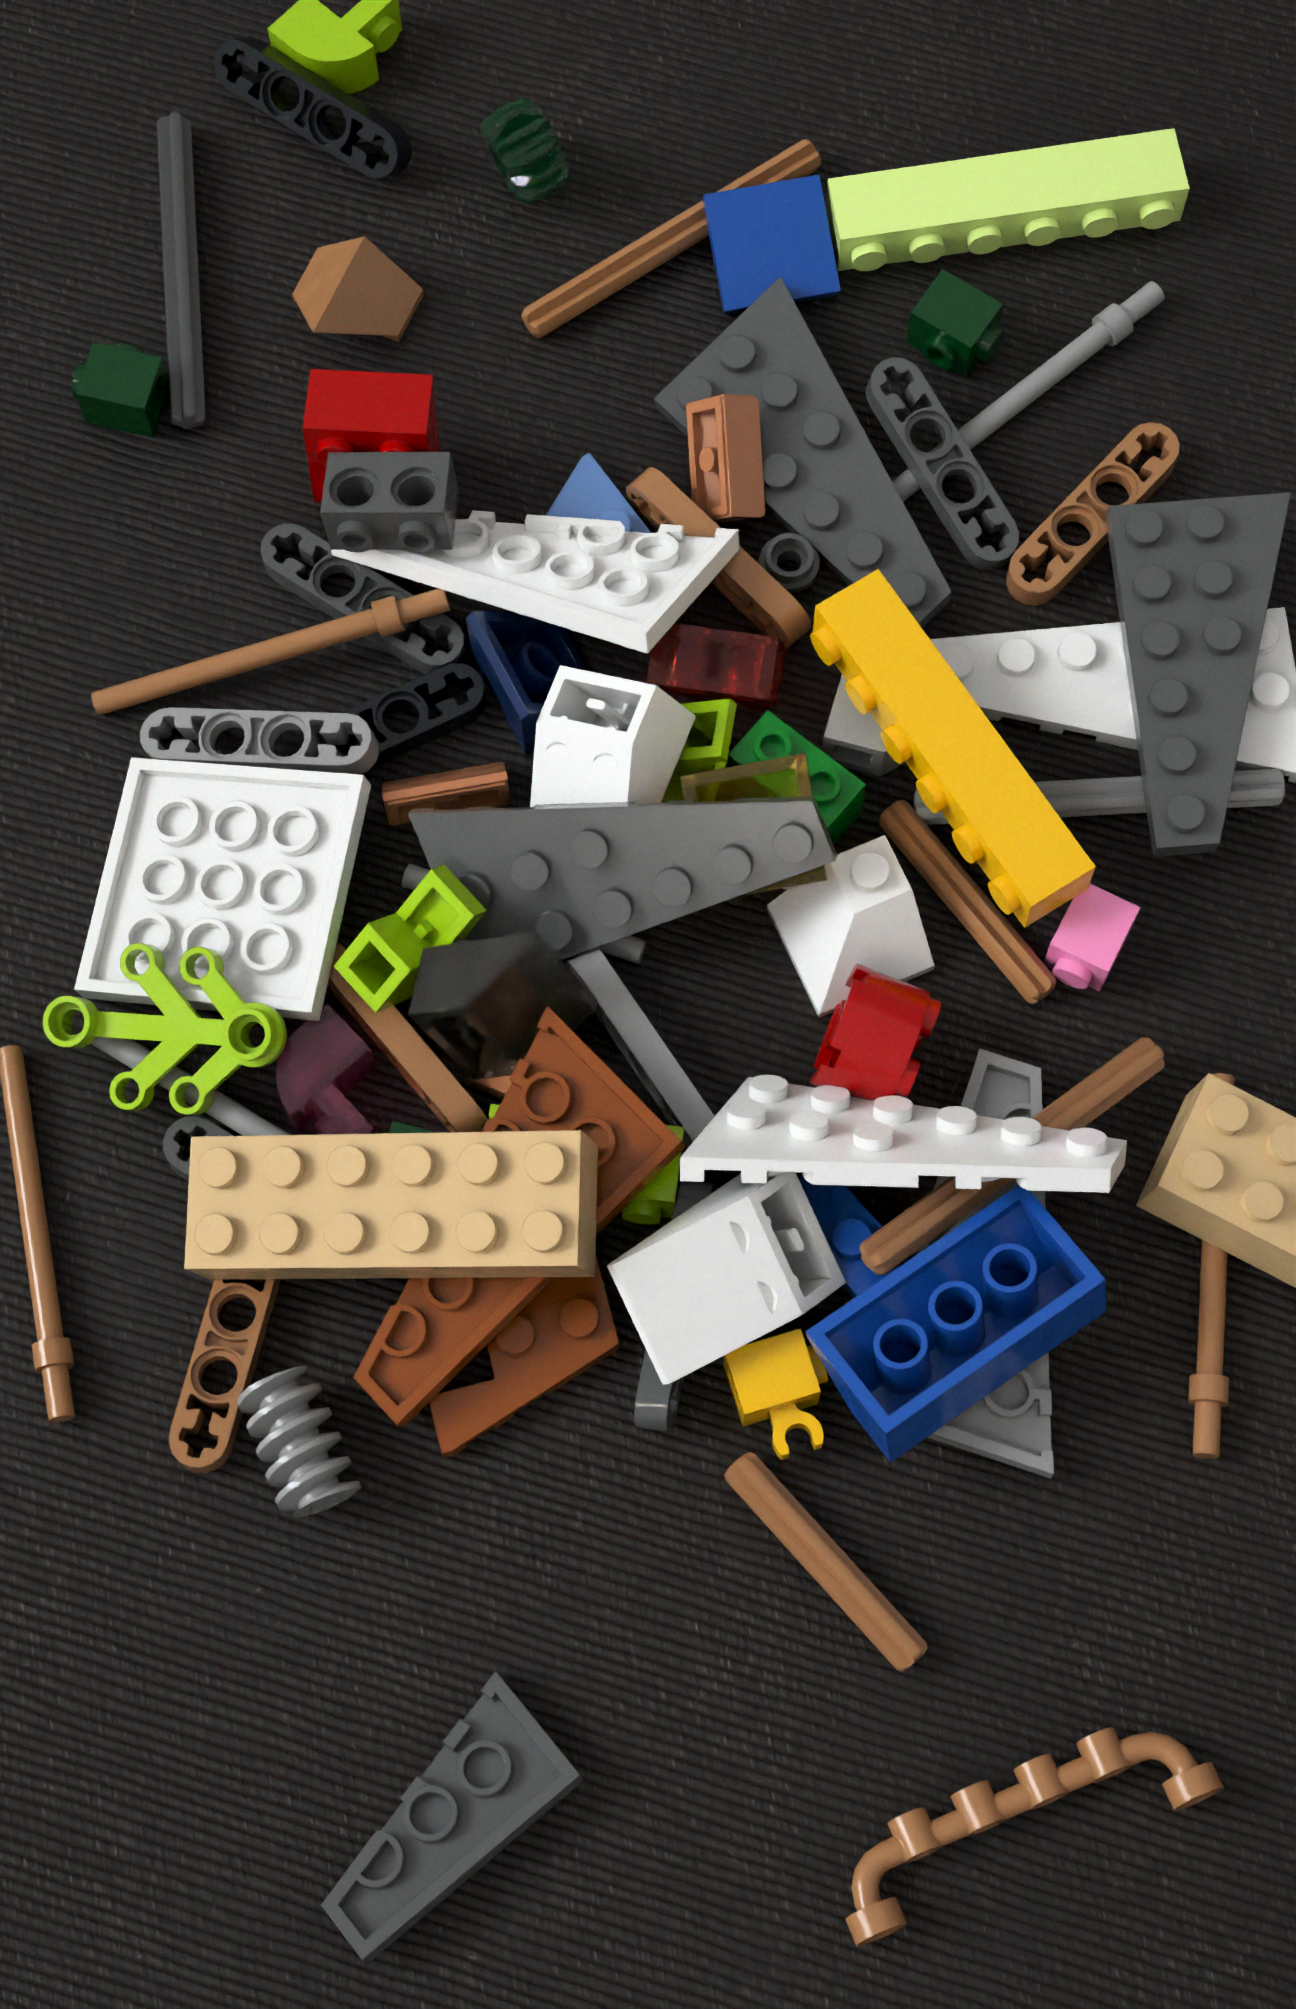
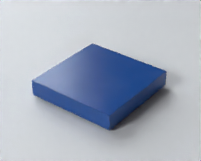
[702,175,841,315]

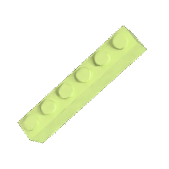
[825,128,1190,271]

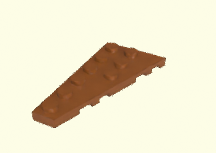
[353,1006,686,1427]

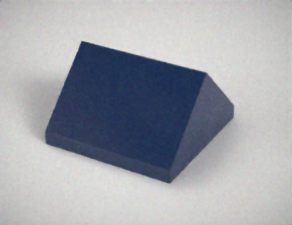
[466,611,588,755]

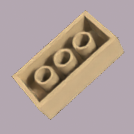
[1136,1073,1296,1288]

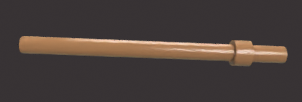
[91,588,451,716]
[0,1045,75,1423]
[1188,1073,1235,1459]

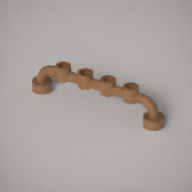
[845,1727,1224,1947]

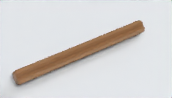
[521,139,822,338]
[859,1037,1165,1276]

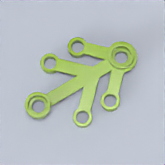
[43,943,287,1115]

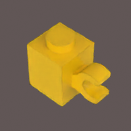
[723,1328,828,1460]

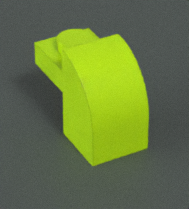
[267,0,402,94]
[333,865,487,1013]

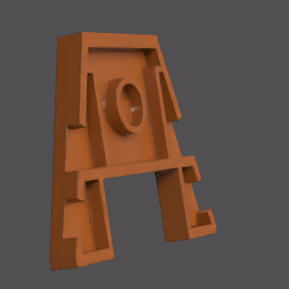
[429,1255,620,1458]

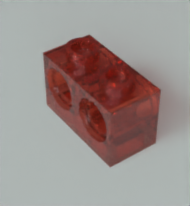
[646,623,786,706]

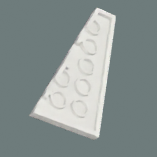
[680,1075,1127,1193]

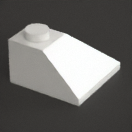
[767,835,934,1018]

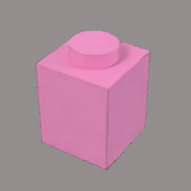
[1043,884,1141,992]

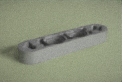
[140,707,379,775]
[565,947,715,1148]

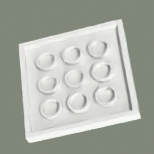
[74,757,371,1021]

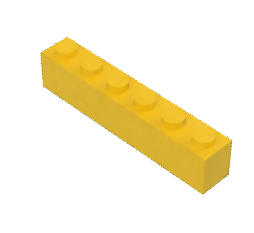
[810,569,1096,928]

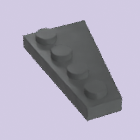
[321,1671,584,1964]

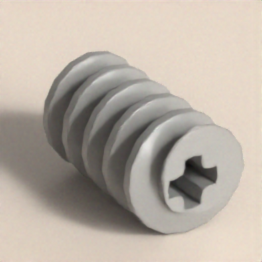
[236,1366,362,1518]

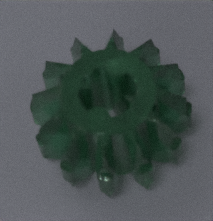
[481,96,570,204]

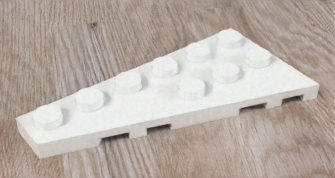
[331,510,739,654]
[930,607,1296,783]

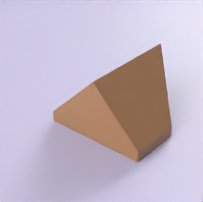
[292,236,424,342]

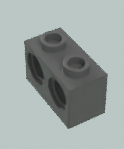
[320,452,459,553]

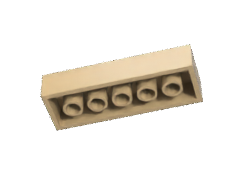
[184,1130,598,1280]

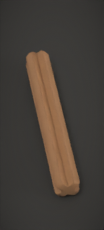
[879,799,1057,1004]
[724,1452,928,1672]

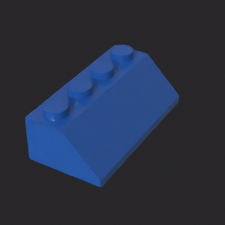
[806,1185,1106,1463]

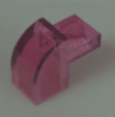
[276,1003,376,1134]

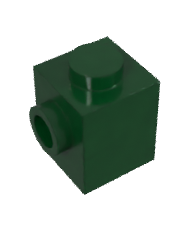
[906,269,1004,378]
[72,342,169,438]

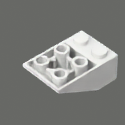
[530,665,696,807]
[607,1172,846,1385]

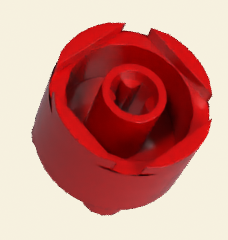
[810,964,941,1101]

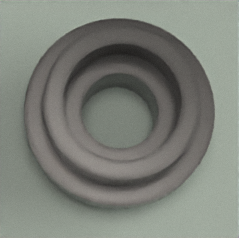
[759,533,820,593]

